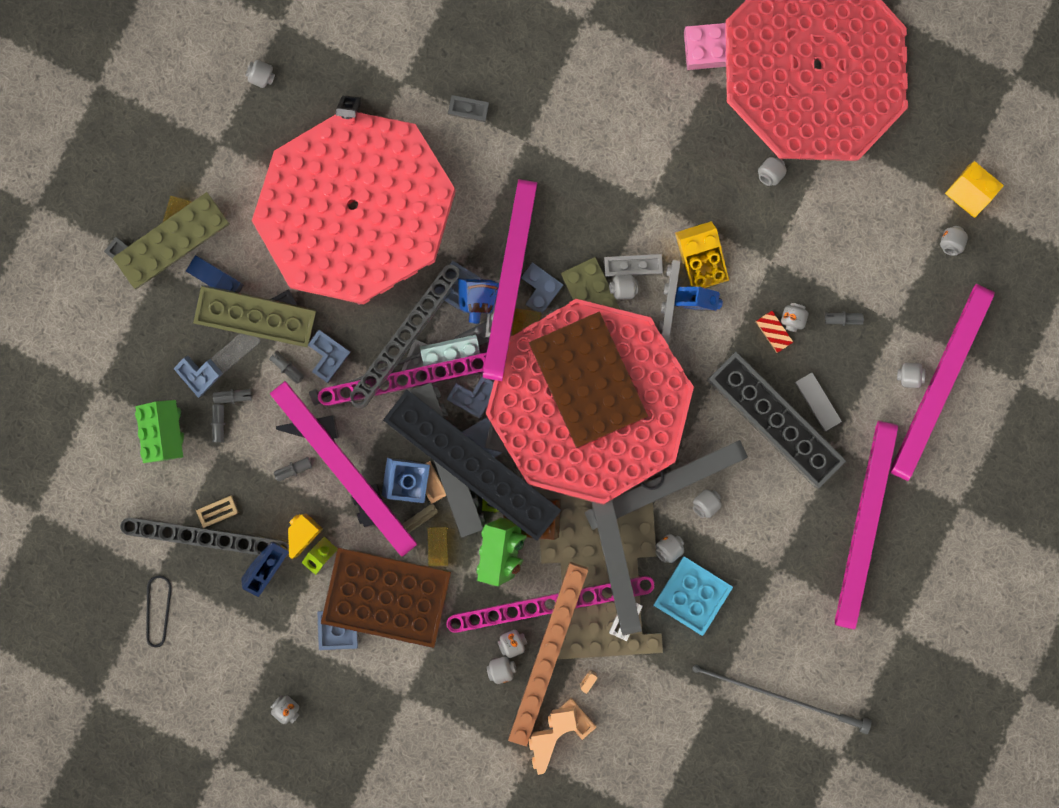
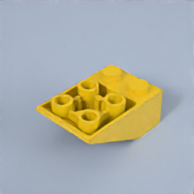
[675,221,729,288]

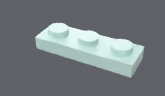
[420,335,480,366]

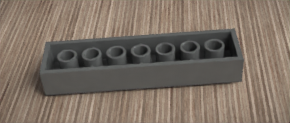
[707,352,846,489]
[409,383,487,538]

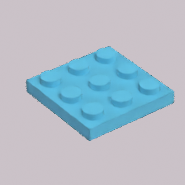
[653,556,733,636]

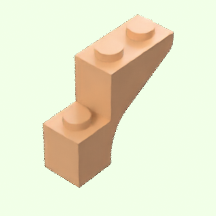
[529,707,578,775]

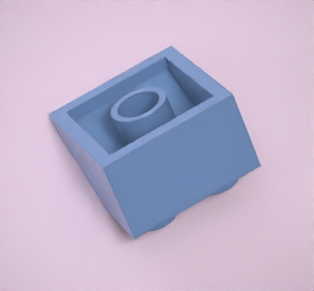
[381,458,430,503]

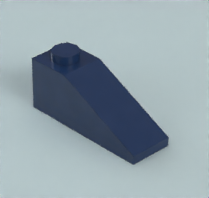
[186,255,244,293]
[241,541,289,597]

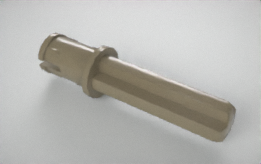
[402,504,438,533]

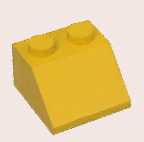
[945,161,1004,218]
[288,513,323,559]

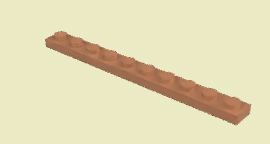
[508,562,588,747]

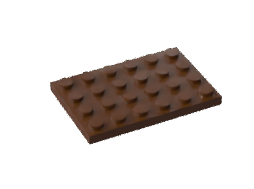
[529,311,648,449]
[321,547,451,648]

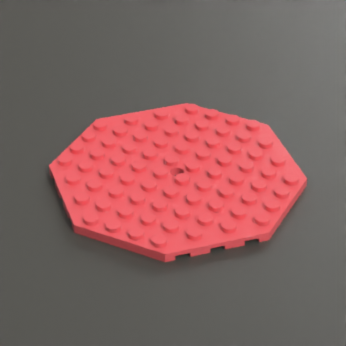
[726,0,908,161]
[252,112,456,305]
[486,299,694,505]

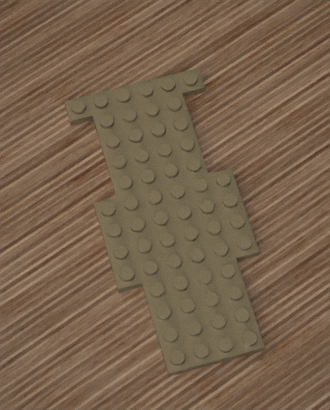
[537,480,663,659]

